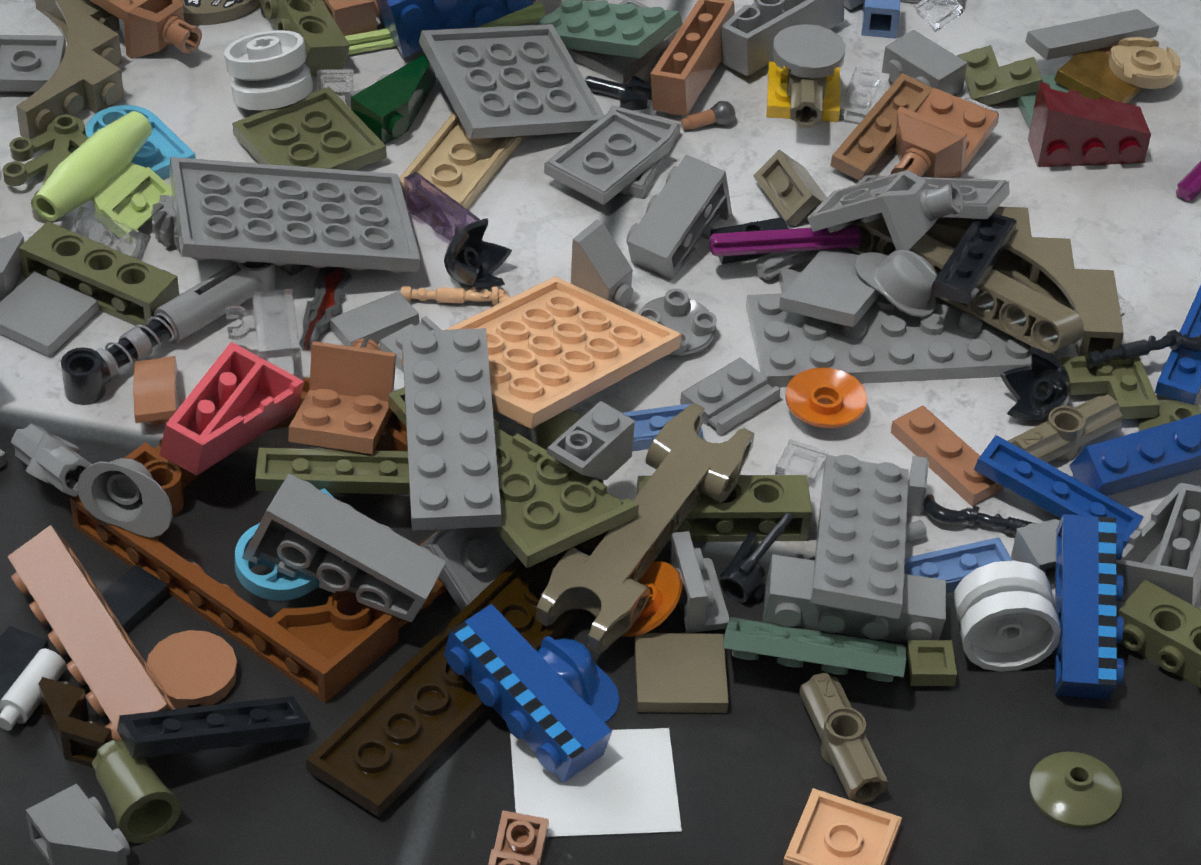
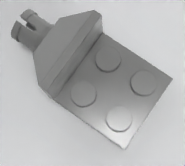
[807,170,963,251]

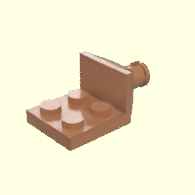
[89,0,202,59]
[891,88,999,178]
[288,338,396,454]

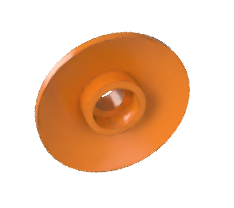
[785,367,867,428]
[623,561,682,637]

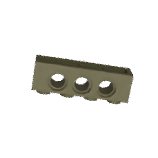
[258,0,350,76]
[19,221,179,328]
[636,475,812,542]
[1117,579,1201,688]

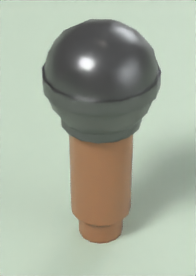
[681,101,736,130]

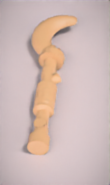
[401,284,539,306]

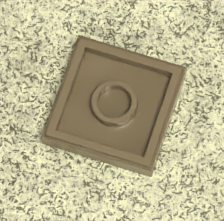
[634,633,728,713]

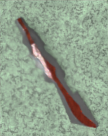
[299,266,352,351]

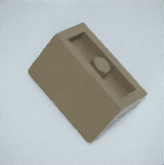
[753,150,827,227]

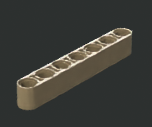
[851,216,1084,353]

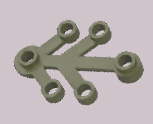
[2,114,88,223]

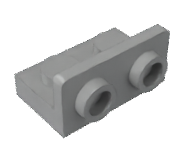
[669,531,729,633]

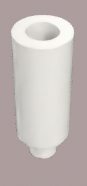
[0,649,67,731]

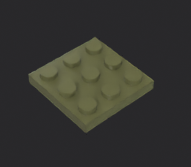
[232,87,387,171]

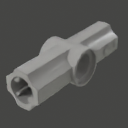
[11,424,91,497]

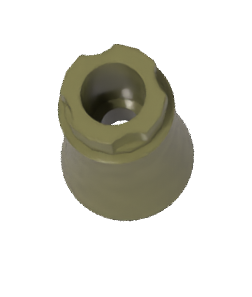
[92,740,181,843]

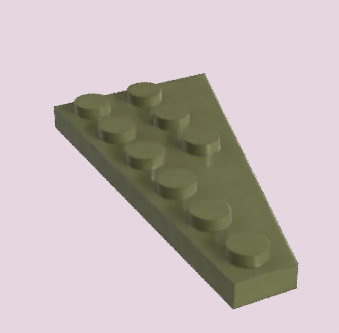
[388,388,639,568]

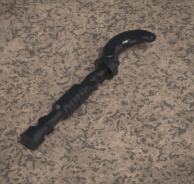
[1085,330,1201,368]
[923,494,1033,535]

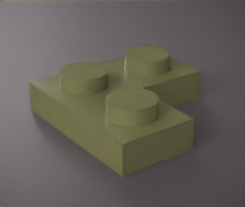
[957,45,1043,107]
[1060,356,1160,419]

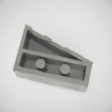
[626,155,732,280]
[1116,483,1201,606]

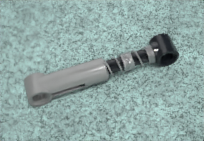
[61,261,276,405]

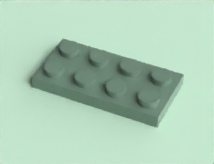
[536,0,683,58]
[723,617,906,682]

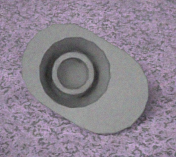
[854,250,937,317]
[77,458,173,537]

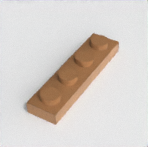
[830,73,933,181]

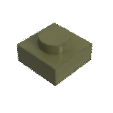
[906,640,957,686]

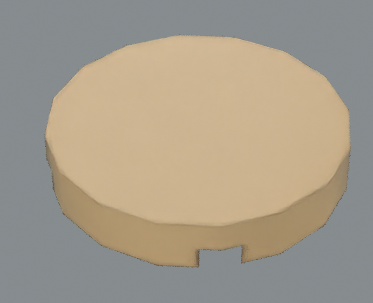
[1108,37,1181,89]

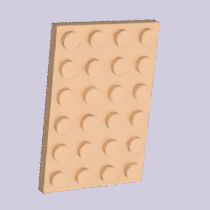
[401,276,682,429]

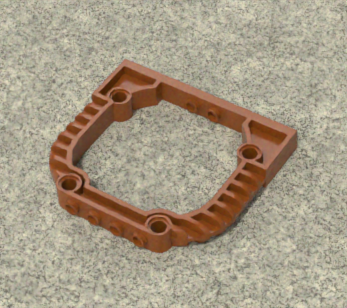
[70,376,448,704]

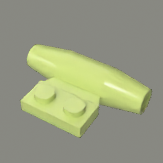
[33,111,172,242]

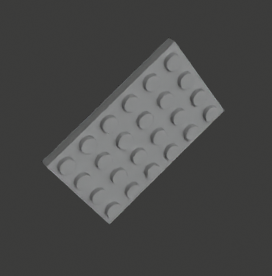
[169,157,420,273]

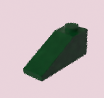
[351,54,436,144]

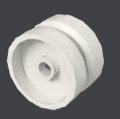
[224,30,313,110]
[954,560,1061,672]

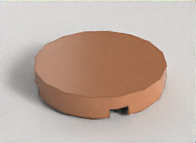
[147,630,237,709]

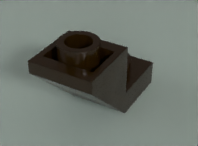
[38,677,113,768]

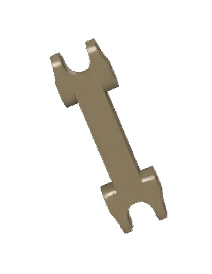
[536,403,755,654]

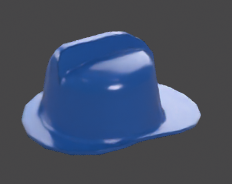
[538,636,620,722]

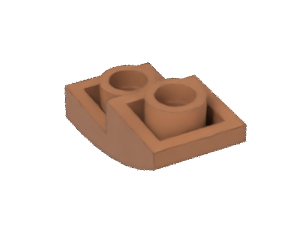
[133,356,179,425]
[488,810,549,865]

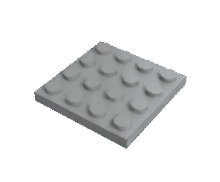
[419,24,605,140]

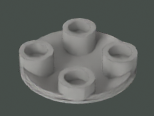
[638,289,717,355]

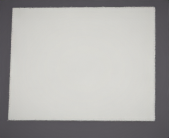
[510,728,682,837]

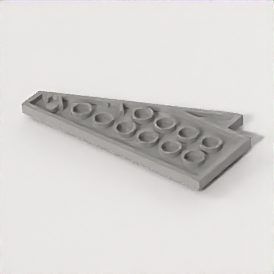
[746,269,1078,387]

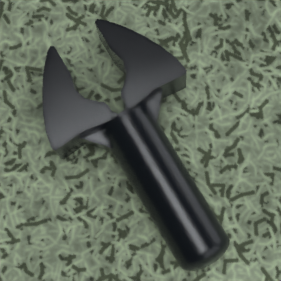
[585,76,652,110]

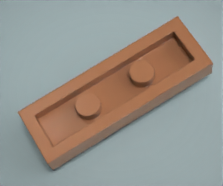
[890,405,1003,506]

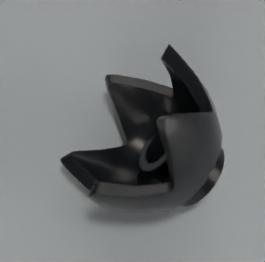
[444,218,512,288]
[1000,347,1071,420]

